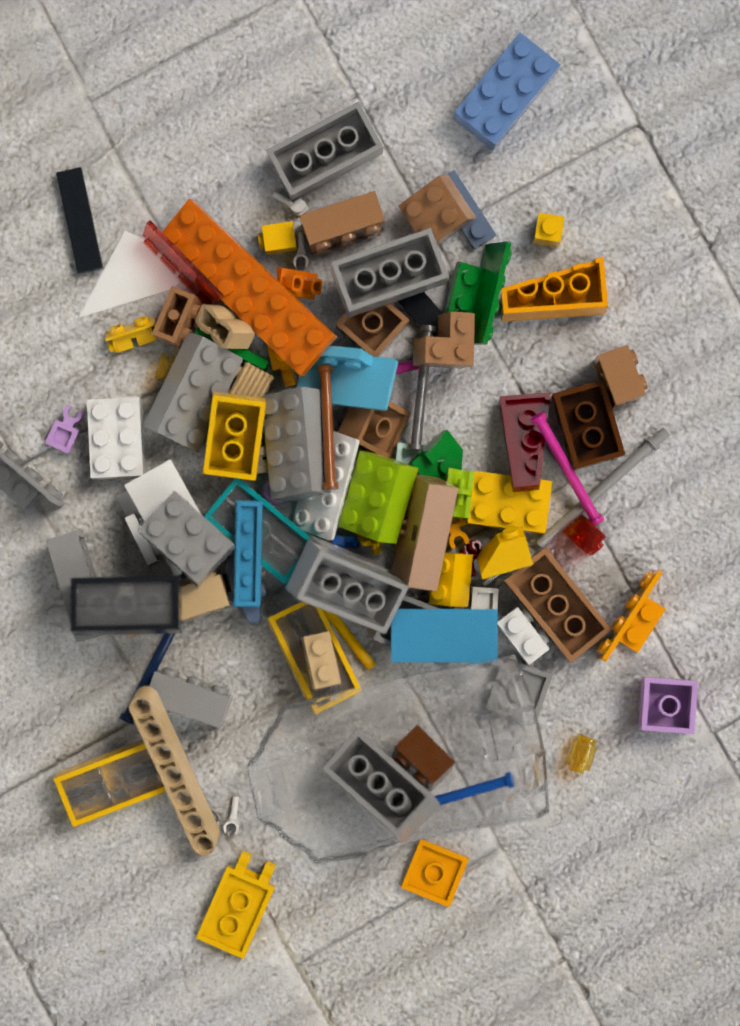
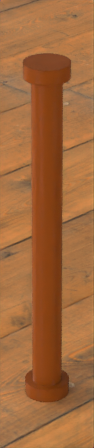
[317,365,339,491]

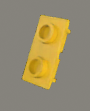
[105,316,156,353]

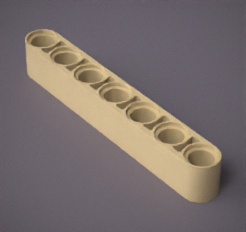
[129,686,220,856]

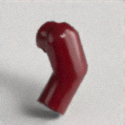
[460,539,483,577]

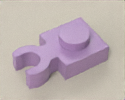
[45,405,84,455]

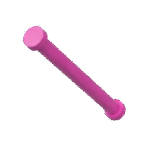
[530,412,604,526]

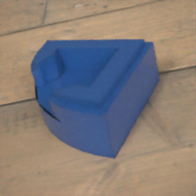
[332,535,359,549]

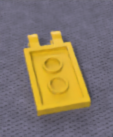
[196,850,276,959]

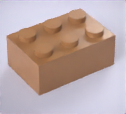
[300,191,385,255]

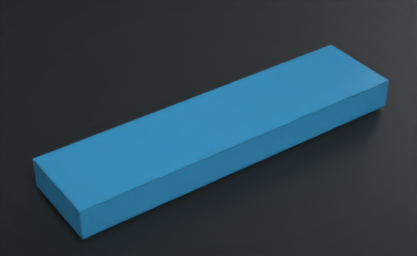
[234,501,263,607]

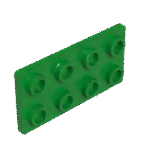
[444,241,512,345]

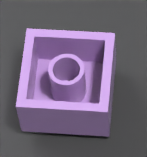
[638,676,698,734]

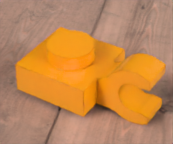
[267,345,295,388]

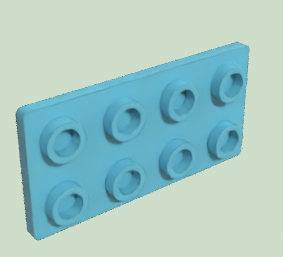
[297,346,398,411]

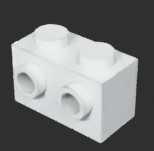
[498,607,550,665]

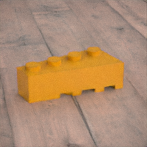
[500,256,608,322]

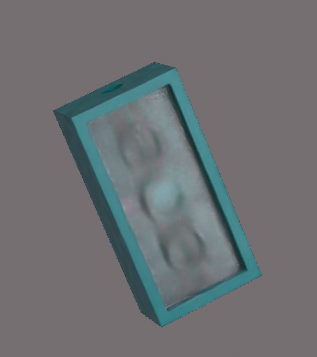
[203,478,309,584]

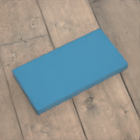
[391,609,498,662]

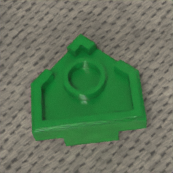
[408,430,463,481]

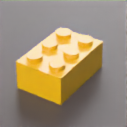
[203,391,266,481]
[466,471,552,534]

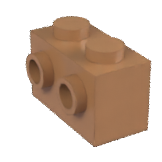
[152,286,203,349]

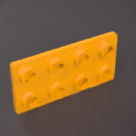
[596,569,666,662]

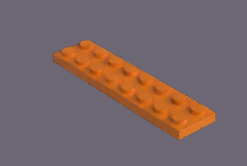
[157,198,337,376]

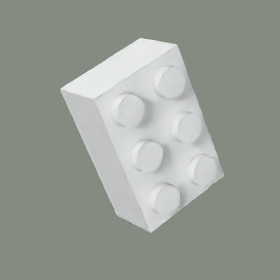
[87,397,146,480]

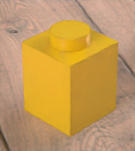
[533,213,565,247]
[258,221,297,256]

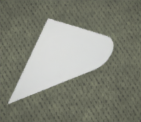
[78,231,188,318]

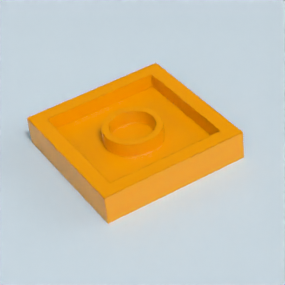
[401,838,469,908]

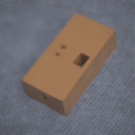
[390,474,458,591]

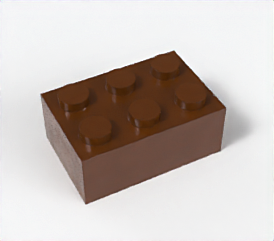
[551,379,626,471]

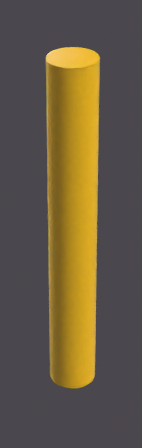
[323,609,376,670]

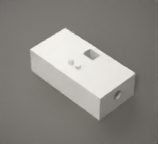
[124,459,203,577]

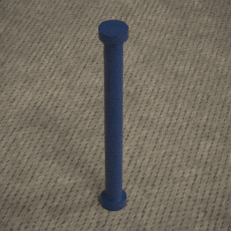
[119,633,176,725]

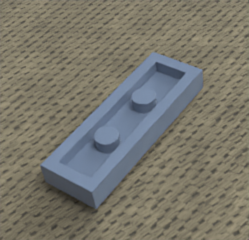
[447,170,496,250]

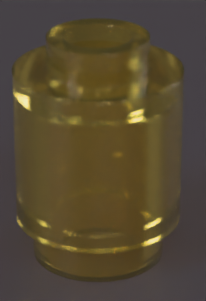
[565,734,598,774]

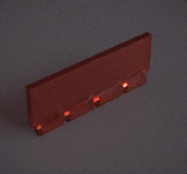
[142,220,223,305]

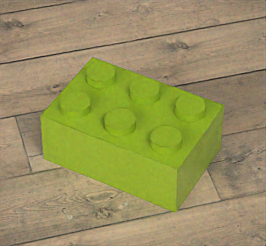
[338,451,418,544]

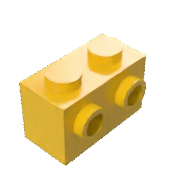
[429,552,473,607]

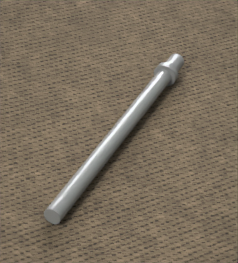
[535,428,670,549]

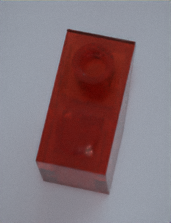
[561,515,606,556]

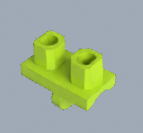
[446,468,475,519]

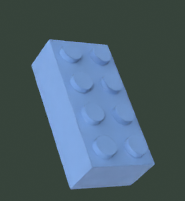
[453,32,560,151]

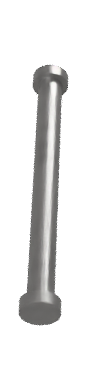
[408,325,436,451]

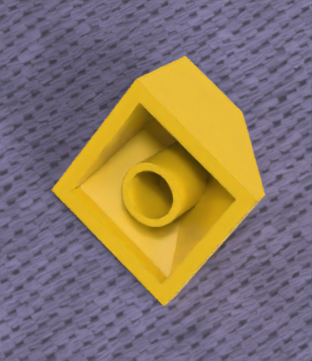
[477,527,533,579]

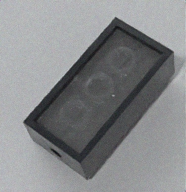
[71,576,182,636]

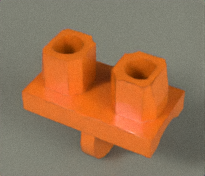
[277,267,323,300]

